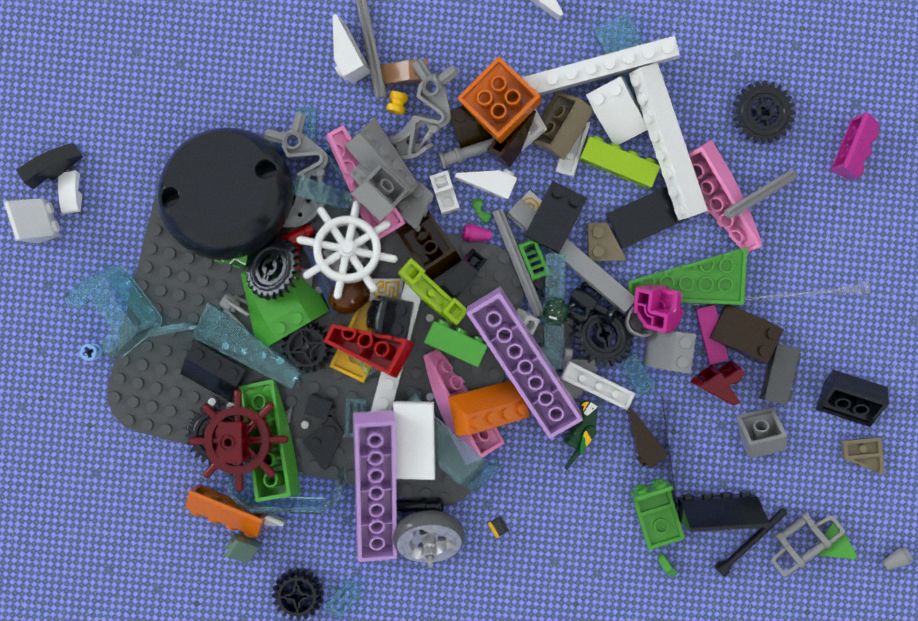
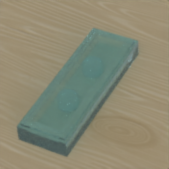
[293,175,351,211]

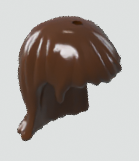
[328,271,375,315]

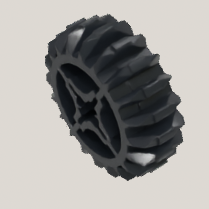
[281,322,334,373]
[272,568,324,621]

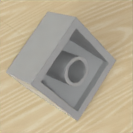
[736,407,787,459]

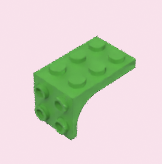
[630,478,685,550]

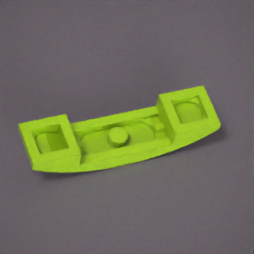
[398,258,467,325]

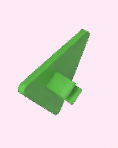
[817,520,857,560]

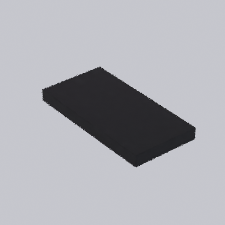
[606,187,691,249]

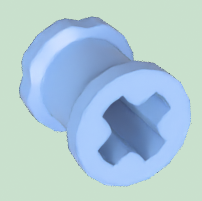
[79,343,103,361]

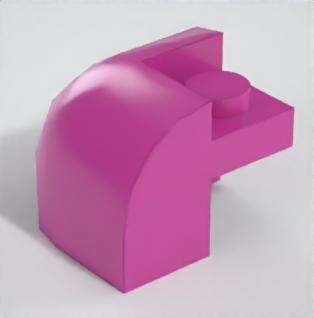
[634,285,684,333]

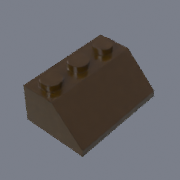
[450,105,493,148]

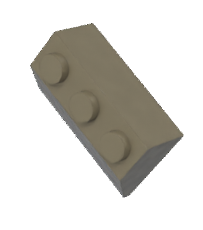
[532,91,594,160]

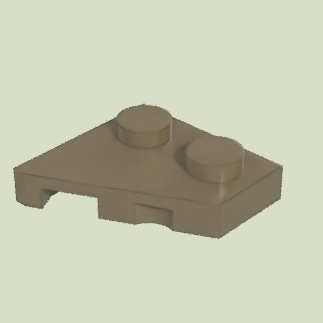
[587,223,626,261]
[841,436,885,474]

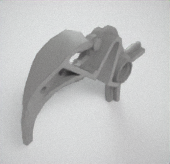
[388,58,459,160]
[264,112,331,228]

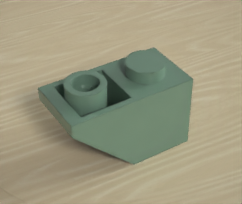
[225,532,262,564]

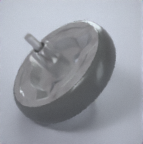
[393,510,465,568]

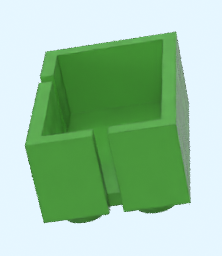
[424,318,488,367]

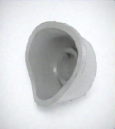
[624,306,655,337]

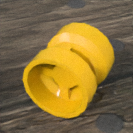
[386,91,409,115]

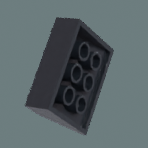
[677,490,770,532]

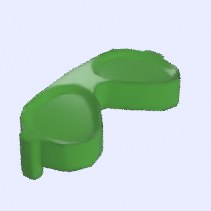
[472,199,491,223]

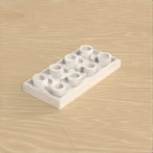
[393,401,435,480]

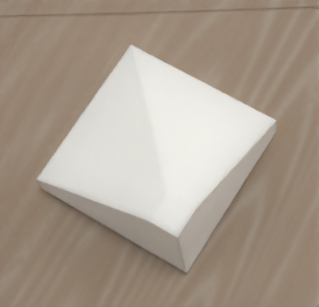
[264,512,286,526]

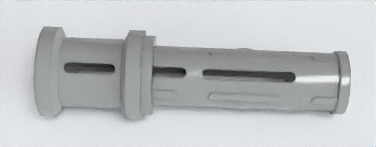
[438,137,494,169]

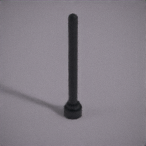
[714,508,787,577]

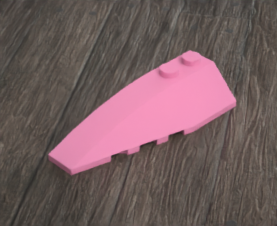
[689,140,763,253]
[423,349,505,465]

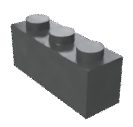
[760,344,801,405]

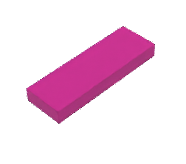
[695,305,728,365]

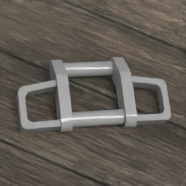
[771,512,845,578]

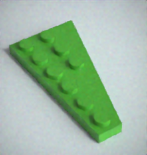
[628,247,747,305]

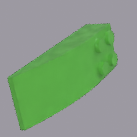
[238,379,301,502]

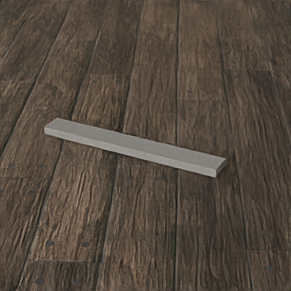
[507,199,635,314]

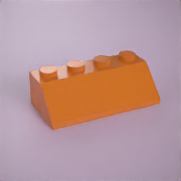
[448,380,530,436]
[185,484,269,538]

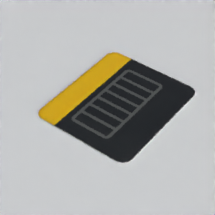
[488,516,509,538]

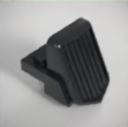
[367,295,414,339]

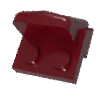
[690,360,746,405]

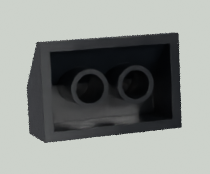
[180,340,250,402]
[816,370,889,427]

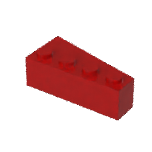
[323,324,415,379]

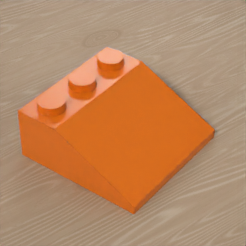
[457,56,542,144]

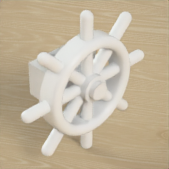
[296,200,398,299]

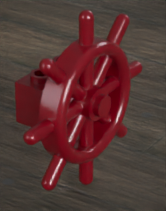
[189,389,288,492]

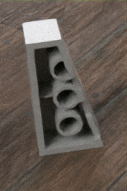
[345,118,418,201]

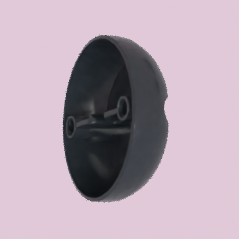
[157,127,293,260]

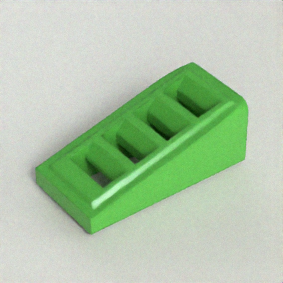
[518,240,550,281]

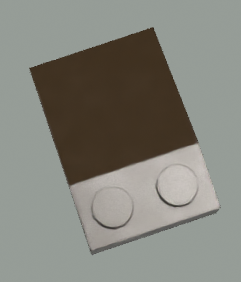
[396,210,462,280]
[709,304,784,364]

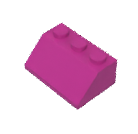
[830,112,880,180]

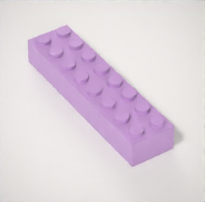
[466,286,583,439]
[353,410,397,562]

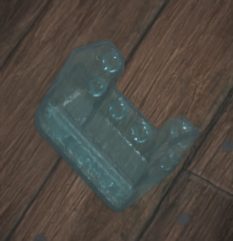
[63,265,162,358]

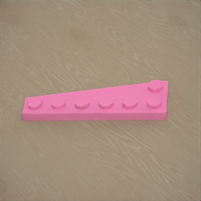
[326,125,406,240]

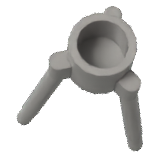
[219,293,250,334]

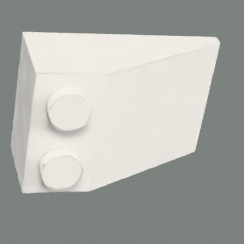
[332,14,371,84]
[586,76,648,145]
[4,198,60,243]

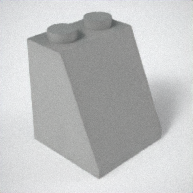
[644,331,696,373]

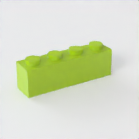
[579,136,660,189]

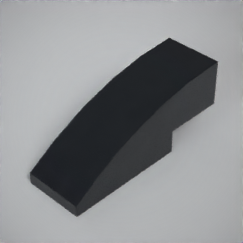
[16,143,83,189]

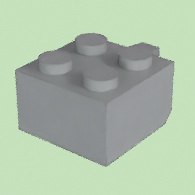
[350,164,409,221]

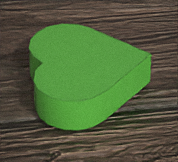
[657,553,678,577]

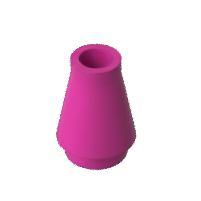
[462,223,492,242]

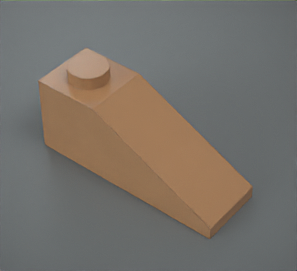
[372,59,429,86]

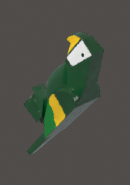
[563,400,598,470]

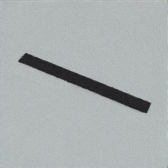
[662,396,677,507]

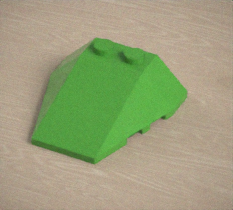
[241,255,330,350]

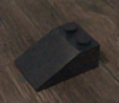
[524,181,587,254]

